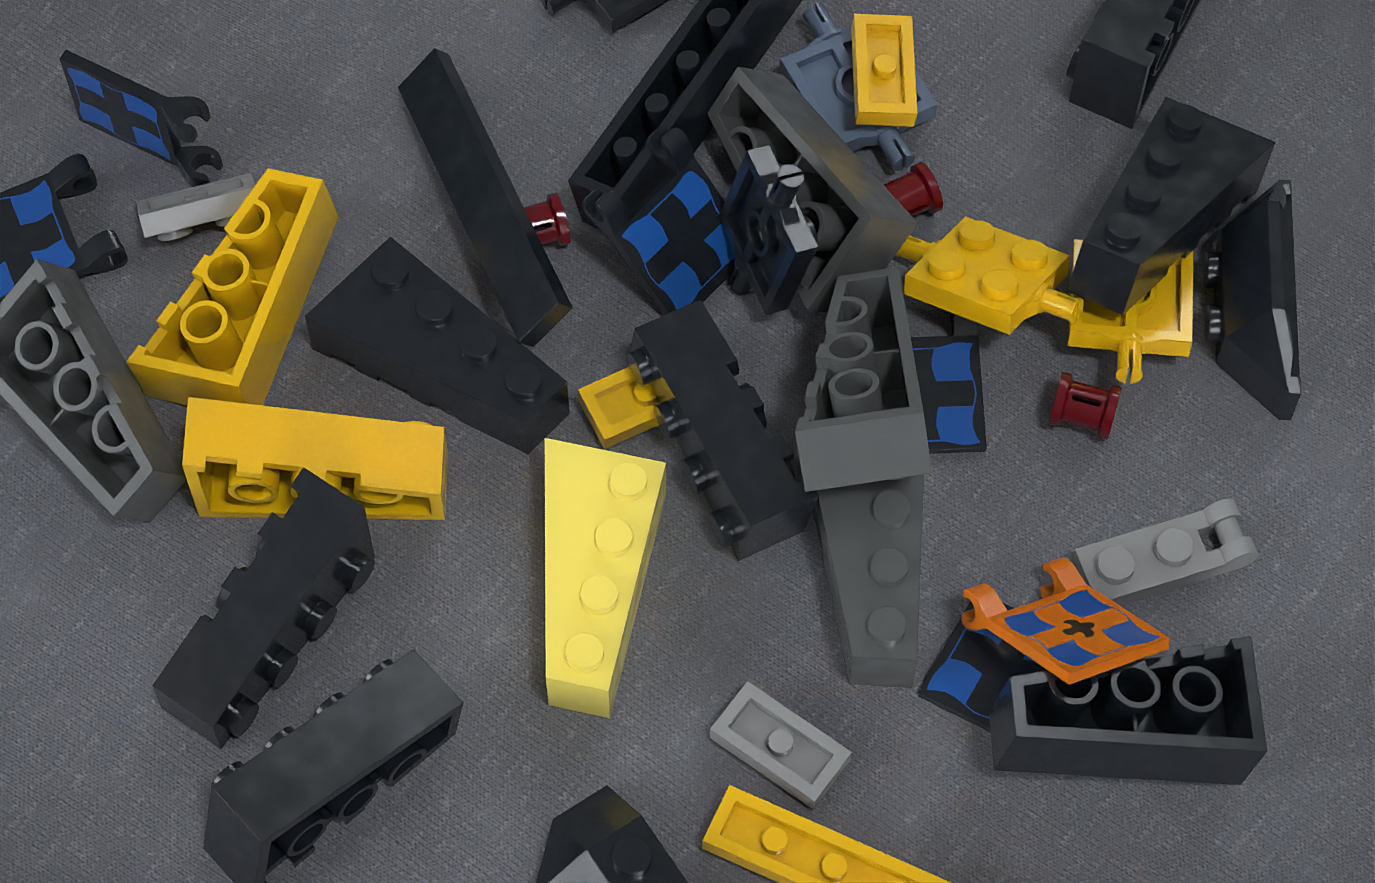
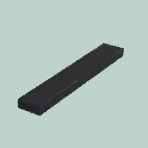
[398,48,573,347]

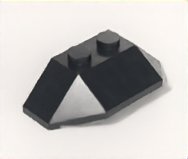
[1203,179,1301,420]
[536,785,688,883]

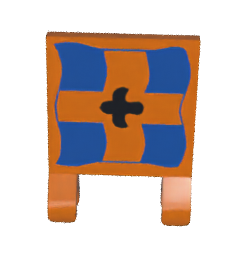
[961,557,1170,685]

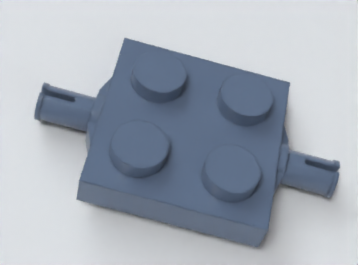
[780,3,937,171]

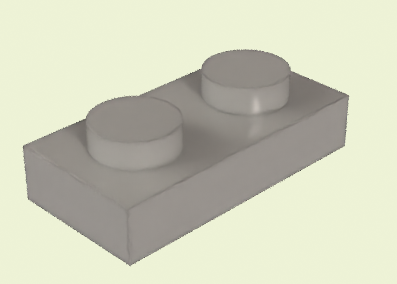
[136,173,255,241]
[710,681,852,810]

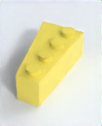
[545,438,666,718]

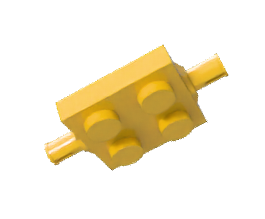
[895,216,1084,335]
[1067,239,1193,384]

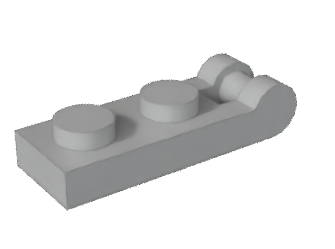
[1072,498,1259,605]

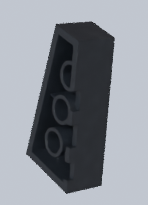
[1067,97,1276,315]
[989,636,1267,785]
[203,649,464,883]

